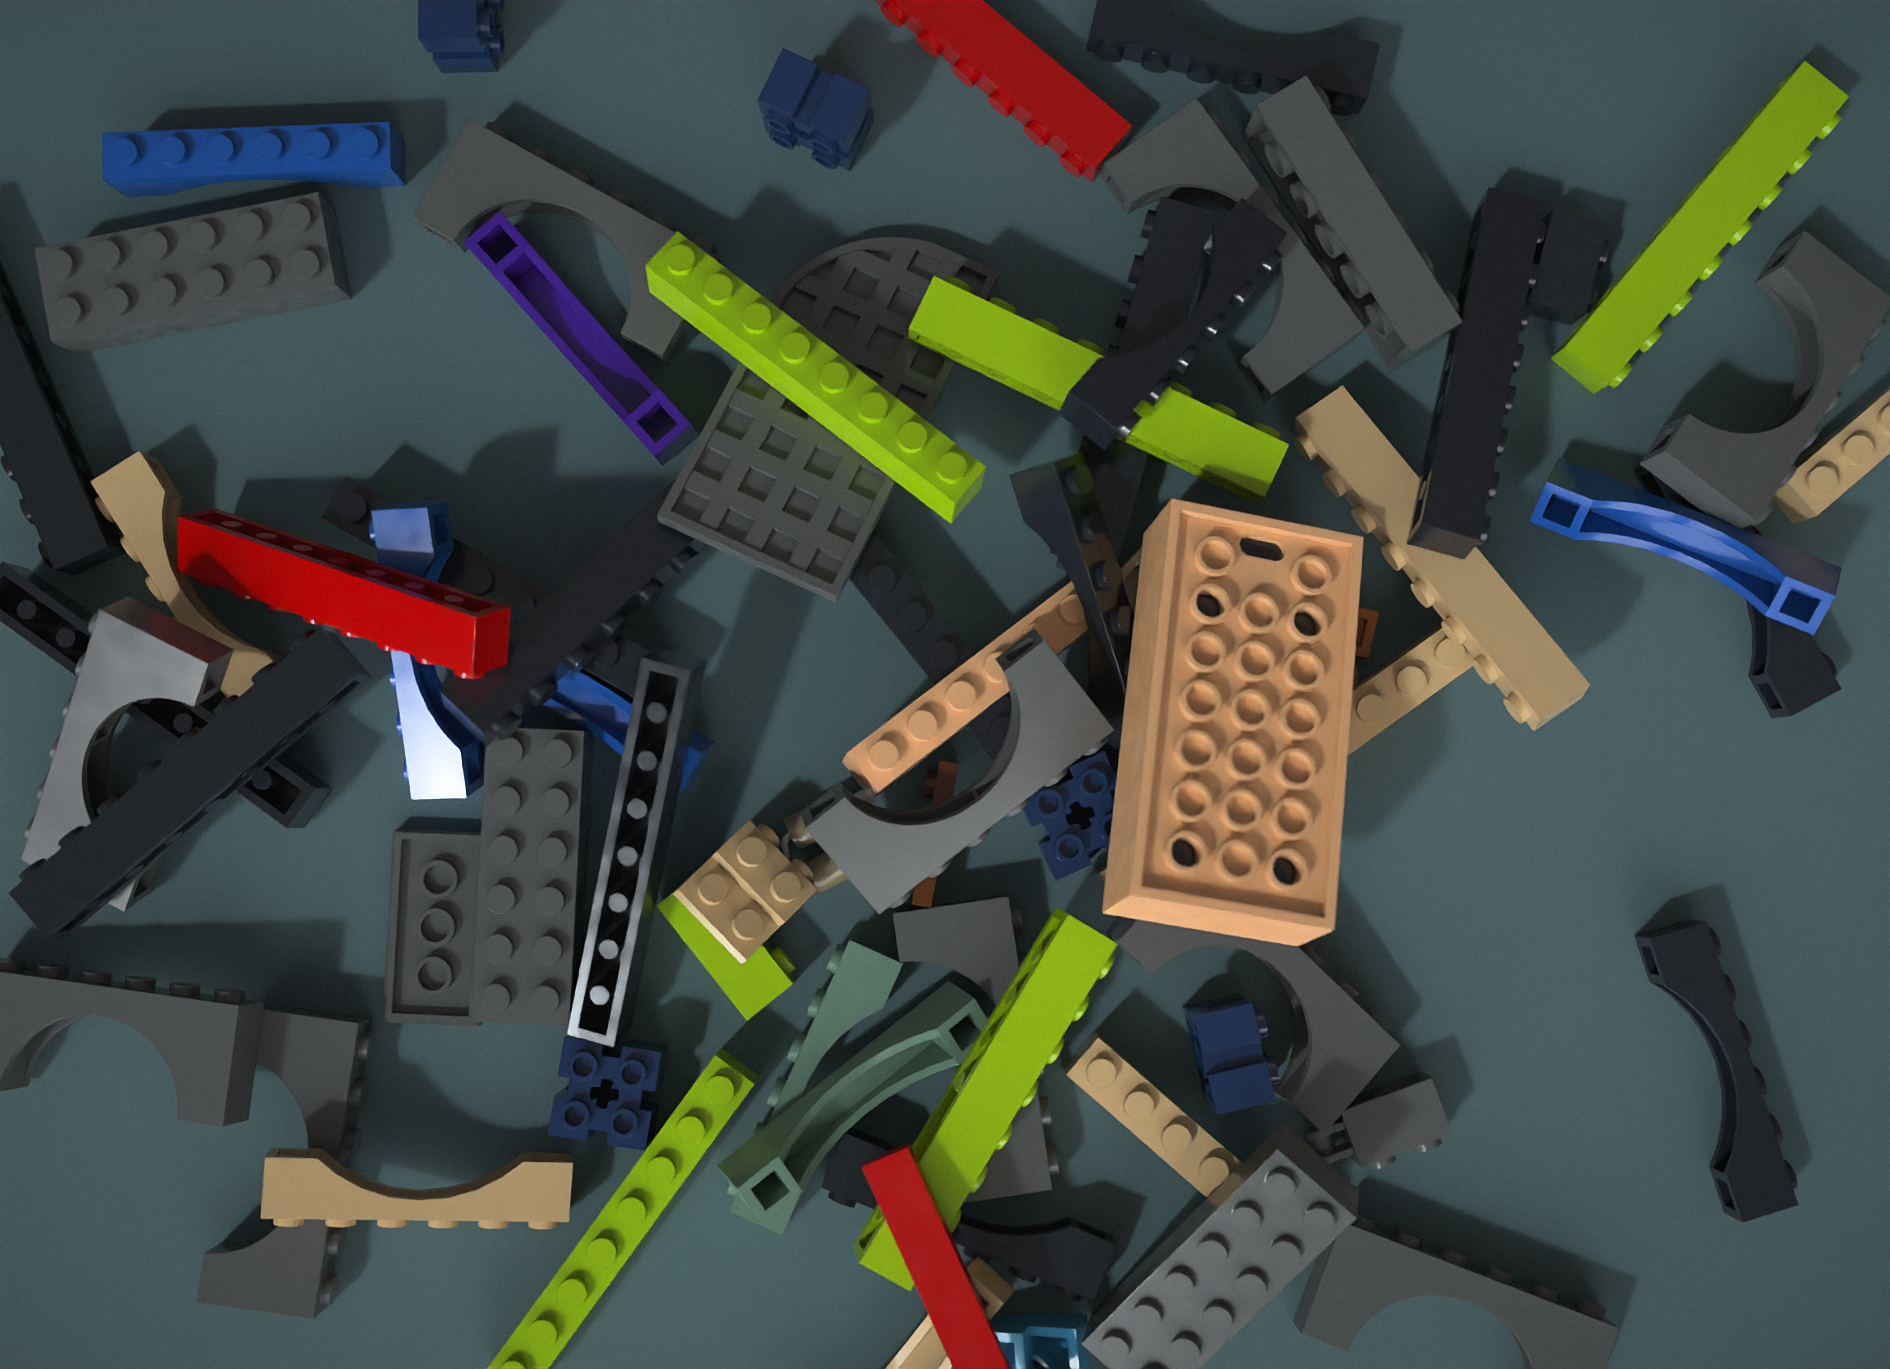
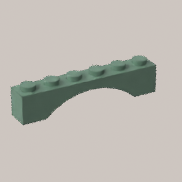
[726,937,903,1235]
[717,981,988,1224]

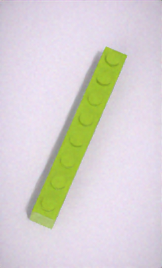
[1550,61,1849,394]
[645,231,986,524]
[908,276,1290,504]
[852,906,1117,1291]
[487,1048,760,1369]

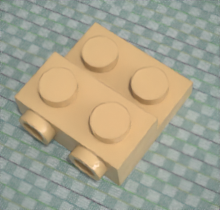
[673,820,817,964]

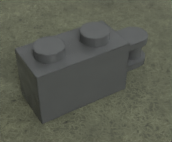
[1304,1071,1453,1170]

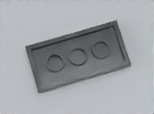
[382,829,482,1026]

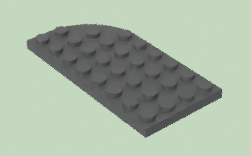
[657,237,1000,603]

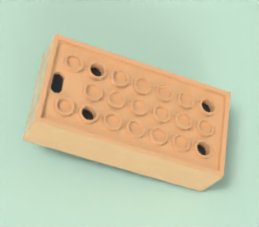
[1102,499,1364,946]

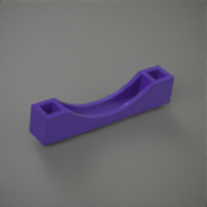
[464,211,698,466]

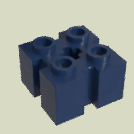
[418,0,505,73]
[757,48,874,171]
[1022,751,1117,880]
[1182,994,1280,1115]
[548,1035,669,1151]

